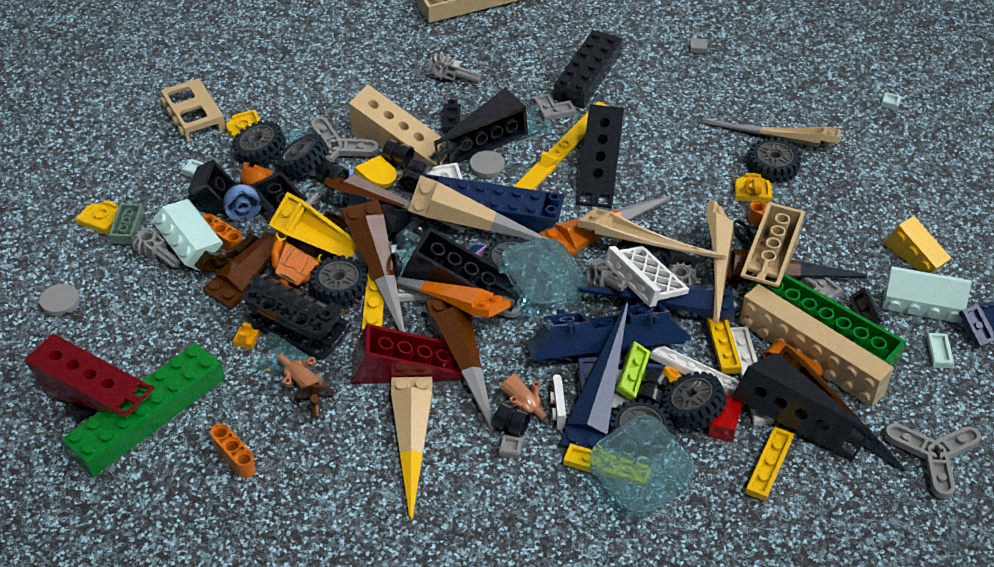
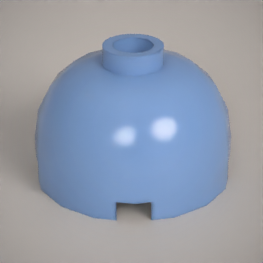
[223,184,261,221]

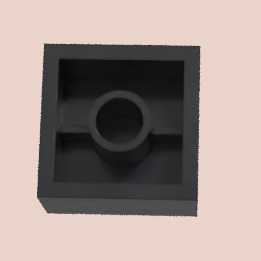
[187,159,236,215]
[364,199,412,241]

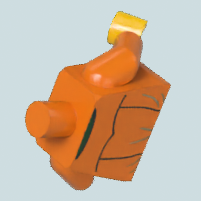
[271,231,326,286]

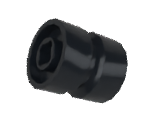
[382,139,415,168]
[315,158,349,182]
[399,160,428,194]
[635,370,669,405]
[493,402,531,438]

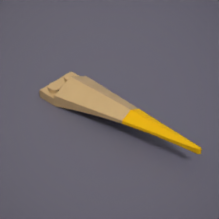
[391,377,433,520]

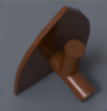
[293,384,335,418]

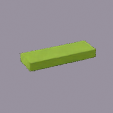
[615,341,650,400]

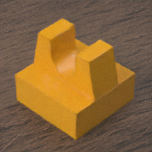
[233,323,260,350]

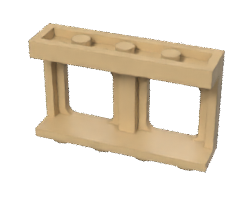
[160,78,226,142]

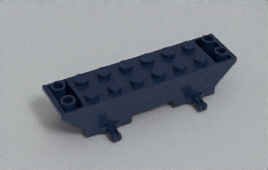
[421,174,565,241]
[526,300,691,362]

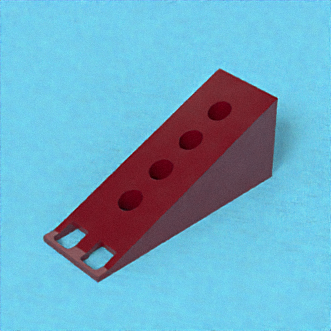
[351,323,479,384]
[24,333,155,417]

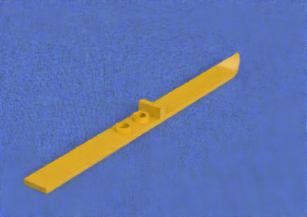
[513,101,608,190]

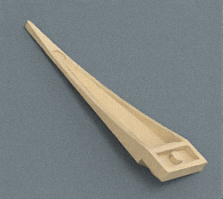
[706,200,734,323]
[578,208,726,260]

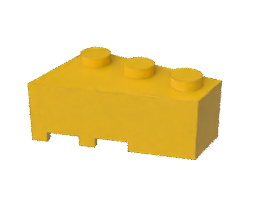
[883,216,951,274]

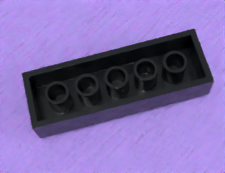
[553,30,623,109]
[250,171,330,258]

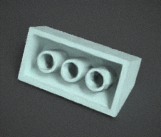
[151,199,223,271]
[882,266,971,324]

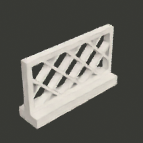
[604,246,689,307]

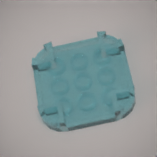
[498,238,589,314]
[589,415,695,518]

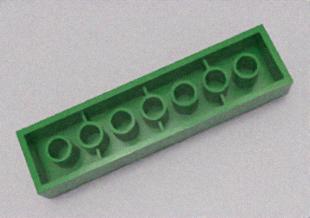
[747,274,907,367]
[61,343,225,478]

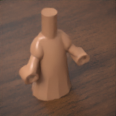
[277,353,324,389]
[500,374,548,421]

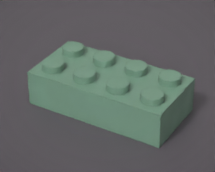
[109,203,144,244]

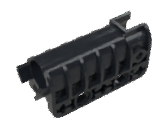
[244,274,351,360]

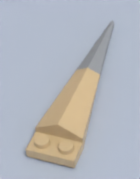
[701,118,842,148]
[408,175,554,244]

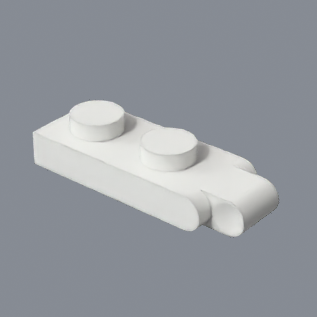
[550,375,566,429]

